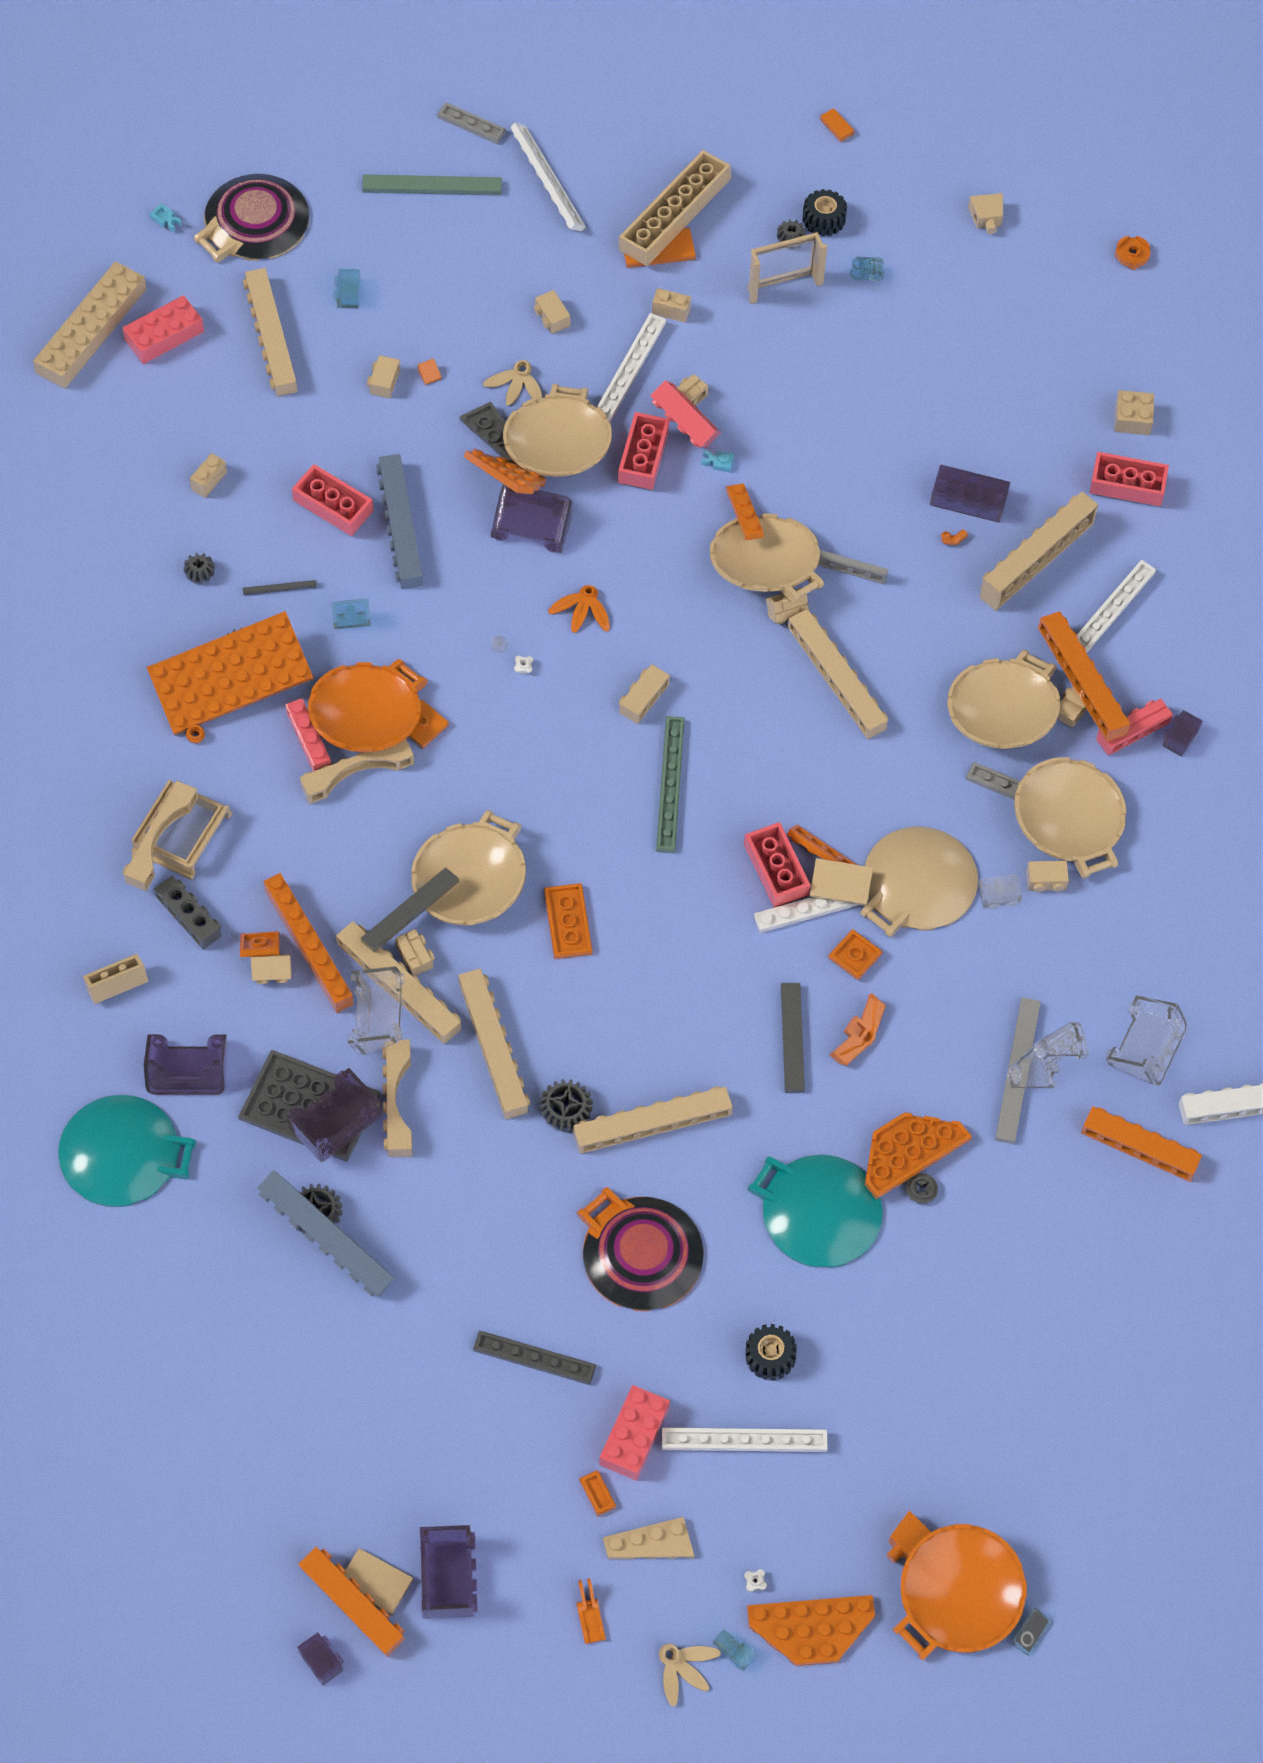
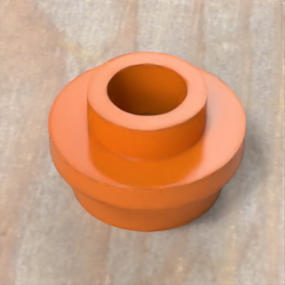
[186,725,205,743]

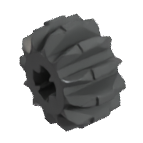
[777,219,806,249]
[183,552,215,584]

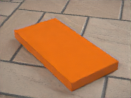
[624,228,696,268]
[544,883,593,959]

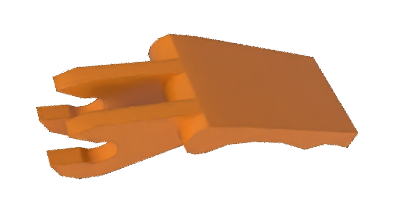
[576,1578,606,1644]

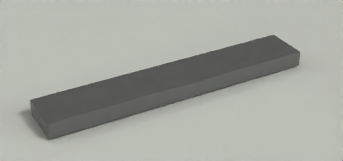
[361,867,459,953]
[781,983,805,1093]
[473,1330,596,1385]

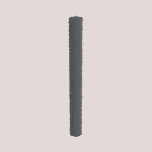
[243,580,317,595]

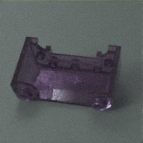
[491,484,573,553]
[143,1034,227,1095]

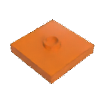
[408,700,449,749]
[828,929,883,981]
[240,931,280,957]

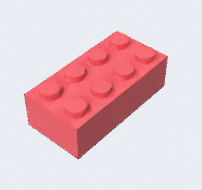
[122,295,204,364]
[650,380,721,448]
[618,412,670,490]
[1089,452,1169,507]
[292,464,373,537]
[744,822,811,908]
[599,1385,670,1481]

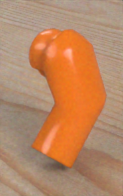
[941,529,968,545]

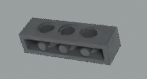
[154,876,221,950]

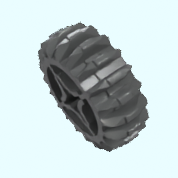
[540,1079,593,1132]
[296,1183,343,1234]

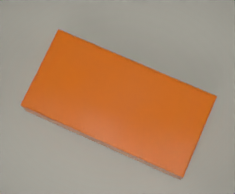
[820,108,855,142]
[579,1470,616,1517]

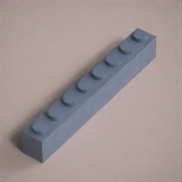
[376,454,423,589]
[258,1170,395,1297]

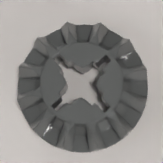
[906,1173,938,1204]

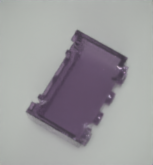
[287,1068,381,1162]
[420,1525,478,1619]

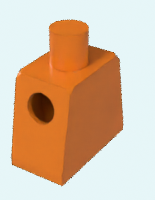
[886,1511,931,1563]

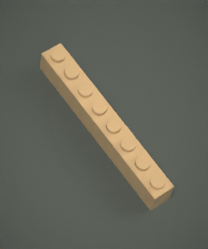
[243,268,297,396]
[788,609,888,739]
[336,921,461,1044]
[458,968,530,1120]
[573,1086,733,1154]

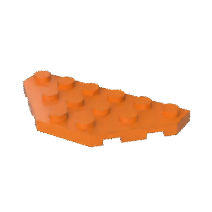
[464,449,546,494]
[865,1112,972,1199]
[747,1595,875,1666]

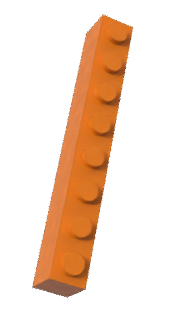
[1038,611,1130,742]
[263,873,354,1013]

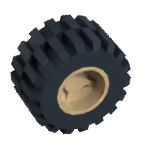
[802,189,847,237]
[745,1324,797,1380]

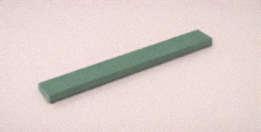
[362,174,502,195]
[656,716,685,853]

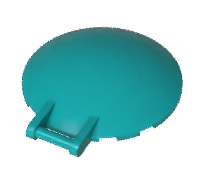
[58,1095,197,1207]
[747,1155,883,1268]

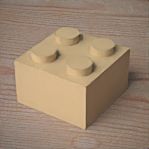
[1114,390,1154,435]

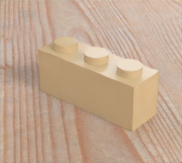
[619,664,670,724]
[83,954,148,1004]

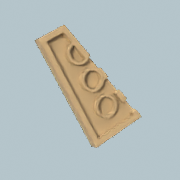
[603,1517,694,1559]

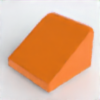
[418,359,442,385]

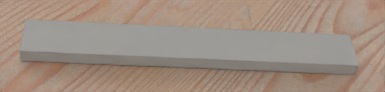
[995,997,1041,1144]

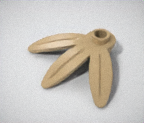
[483,360,542,406]
[659,1644,721,1707]

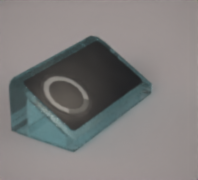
[1011,1607,1051,1656]

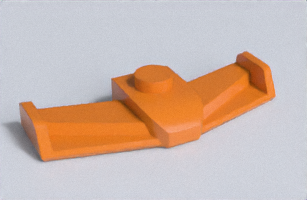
[829,993,886,1066]

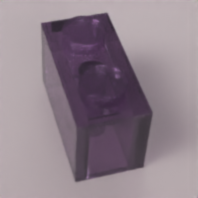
[1162,710,1203,757]
[297,1632,344,1686]

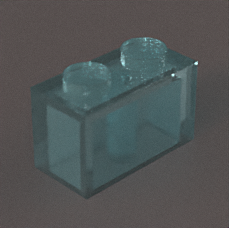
[333,269,361,309]
[331,599,371,629]

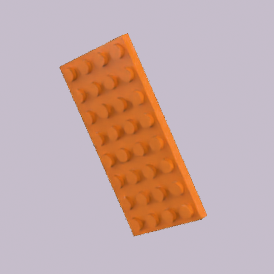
[146,611,314,736]

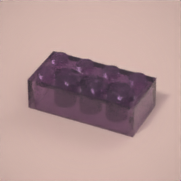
[930,464,1011,523]

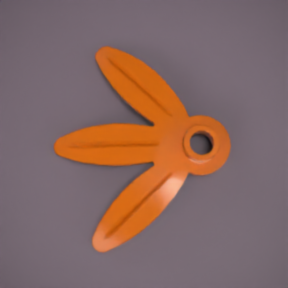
[548,585,610,633]

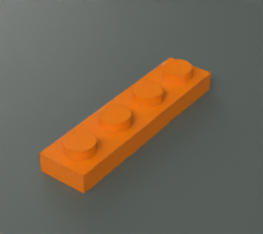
[726,483,764,540]
[787,824,857,865]

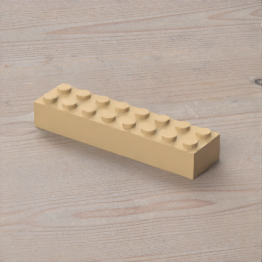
[619,150,731,266]
[33,261,146,389]
[980,491,1099,611]

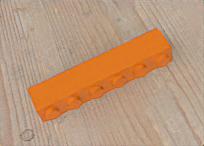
[1081,1106,1202,1182]
[298,1547,405,1657]

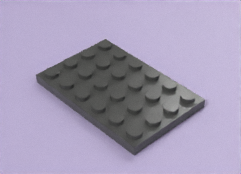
[238,1050,380,1162]

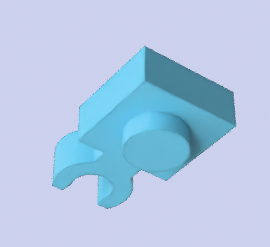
[150,203,181,232]
[701,451,734,472]

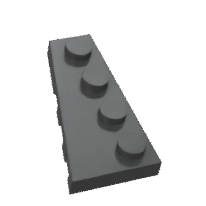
[460,402,515,463]

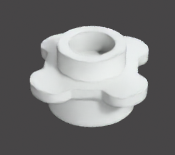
[514,656,533,674]
[744,1569,767,1592]

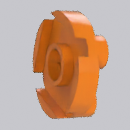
[1115,236,1151,270]

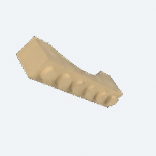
[300,739,414,804]
[123,780,198,891]
[382,1039,412,1157]

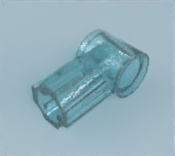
[713,1629,757,1671]

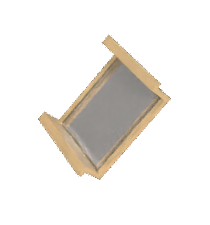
[747,232,828,304]
[131,779,233,880]

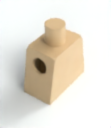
[968,193,1003,234]

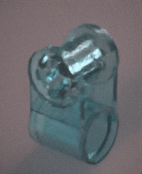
[850,256,884,281]

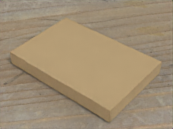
[810,858,873,906]
[344,1548,413,1616]

